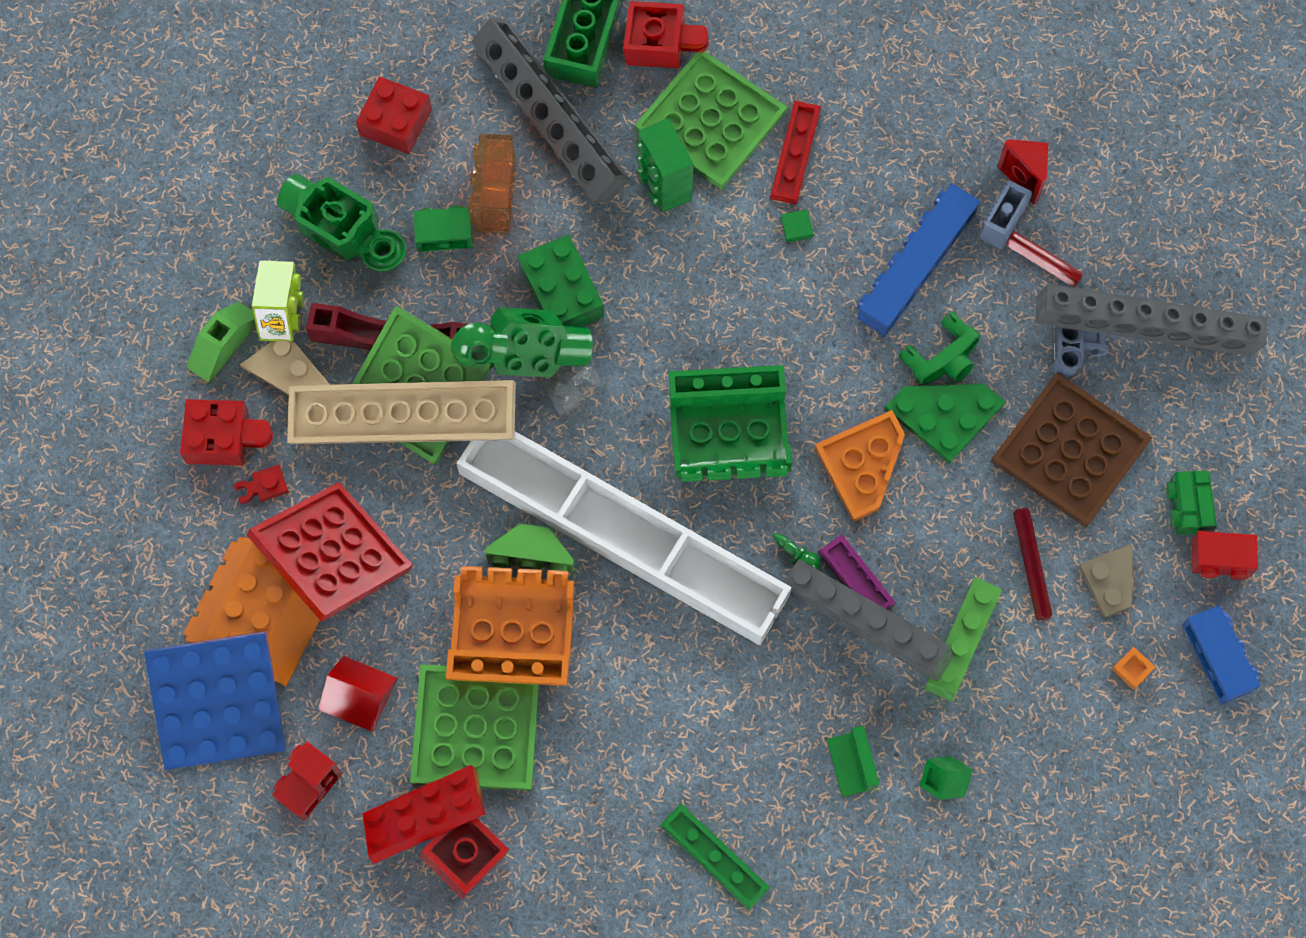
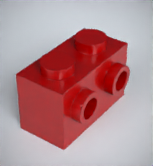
[1191,531,1258,580]

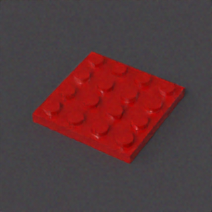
[247,482,413,622]

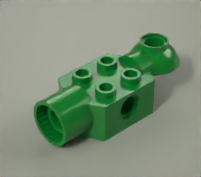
[277,174,406,272]
[451,307,593,378]

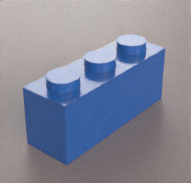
[1182,605,1260,705]

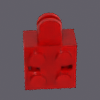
[623,1,709,69]
[180,399,274,466]

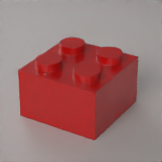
[356,76,432,154]
[419,818,509,899]

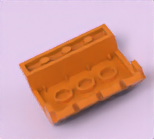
[183,537,320,687]
[446,566,574,686]

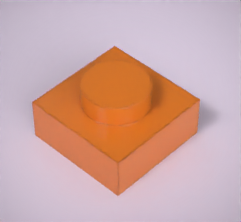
[1111,647,1156,690]

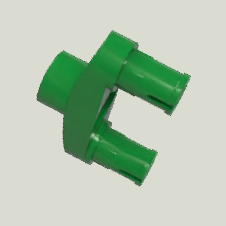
[898,311,981,385]

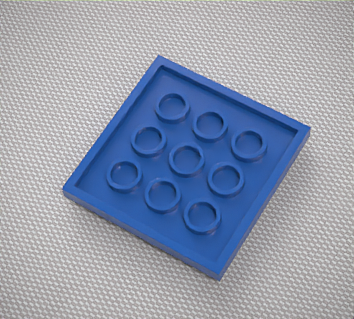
[144,631,286,770]

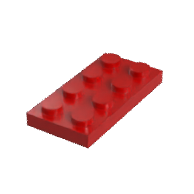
[362,764,485,864]

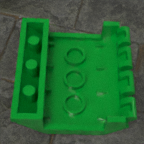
[669,365,792,482]

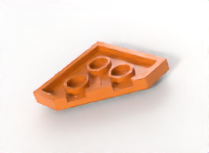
[814,410,905,522]

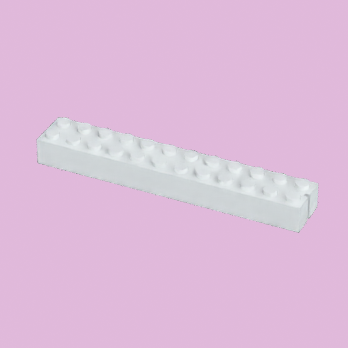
[457,431,791,646]

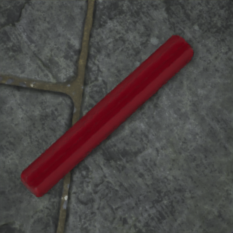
[1013,508,1052,621]

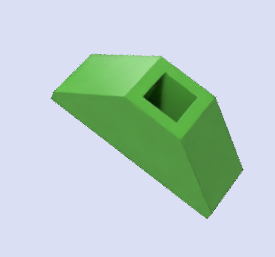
[186,302,256,383]
[485,524,574,572]

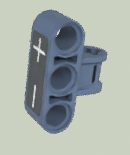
[1052,326,1109,379]

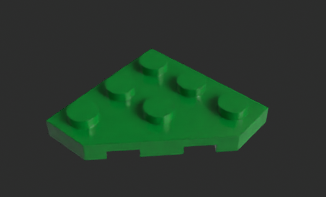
[884,384,1006,464]

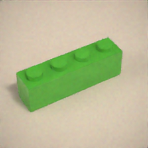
[924,577,1002,702]

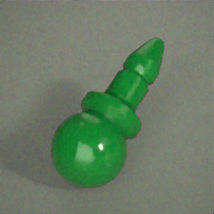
[773,533,820,570]

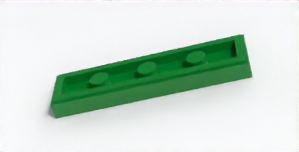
[660,803,770,911]

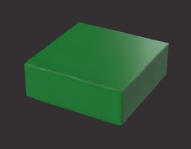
[780,209,814,242]

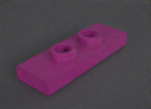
[818,534,896,610]

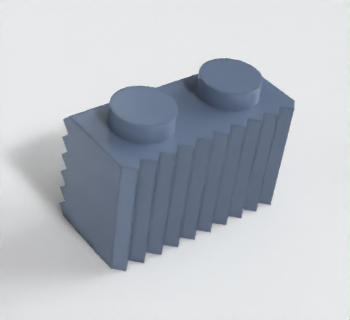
[979,181,1032,249]

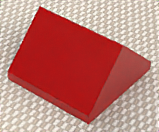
[997,139,1049,205]
[318,656,398,732]

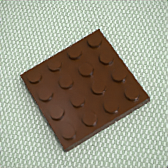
[990,373,1153,528]

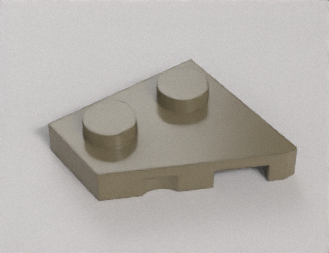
[1078,544,1133,619]

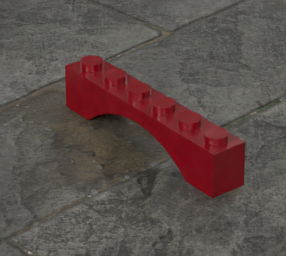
[306,302,480,350]

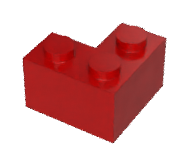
[272,741,342,822]

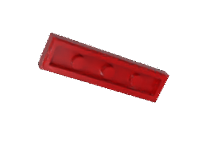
[770,100,821,205]

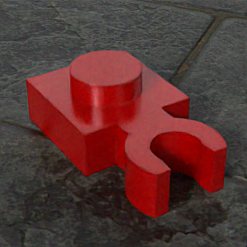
[234,465,289,504]

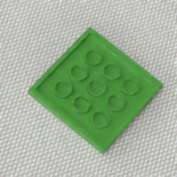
[634,52,788,190]
[352,306,493,464]
[410,664,539,791]

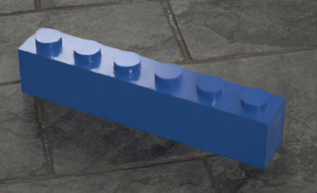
[857,183,980,337]

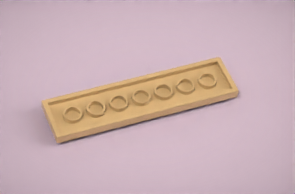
[287,380,516,444]

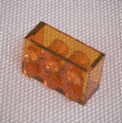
[469,134,516,234]

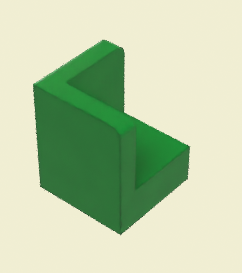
[919,756,973,800]

